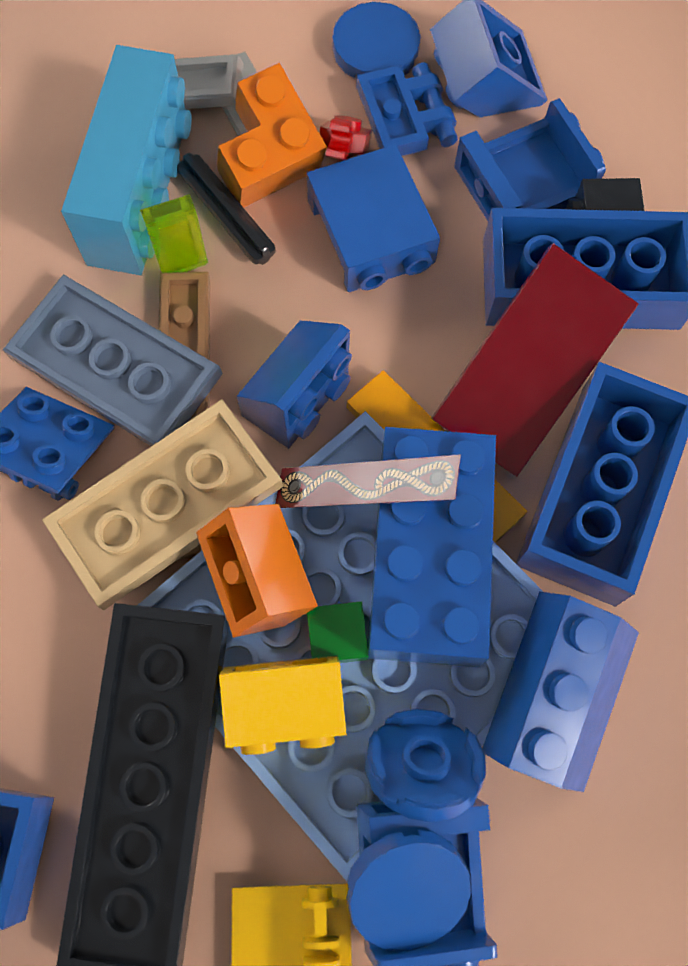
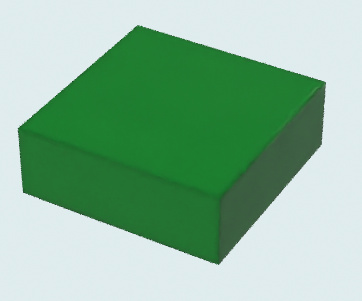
[307,601,369,663]

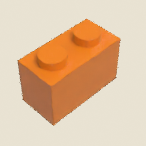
[196,504,318,638]

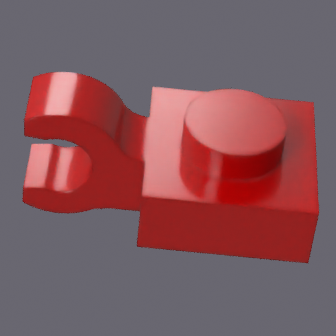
[319,115,372,160]

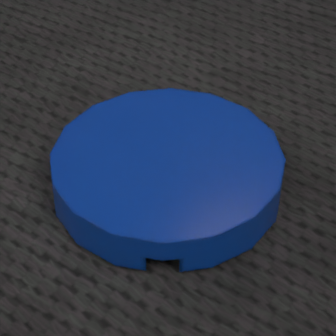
[332,1,421,79]
[365,709,486,822]
[346,830,471,951]

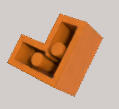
[217,62,327,208]

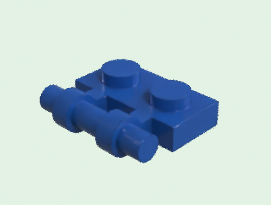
[356,62,458,156]

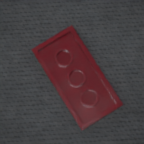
[431,243,639,477]

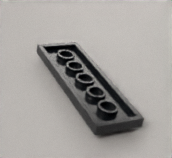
[56,603,229,966]

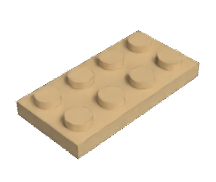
[42,399,284,610]

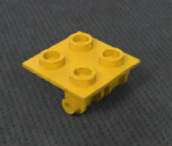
[232,883,352,966]

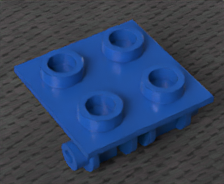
[0,387,114,501]

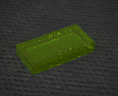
[140,194,208,273]

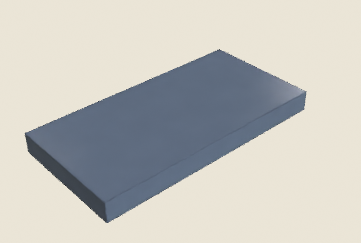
[3,274,223,446]

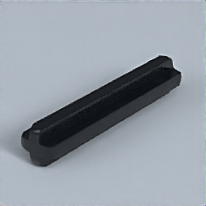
[177,153,276,265]

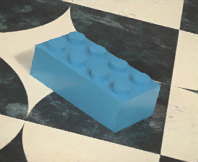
[61,45,192,276]

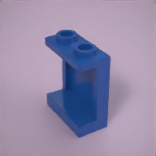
[454,98,606,221]
[306,144,440,292]
[357,798,498,966]

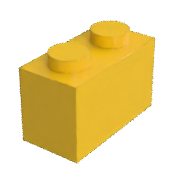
[219,656,347,755]

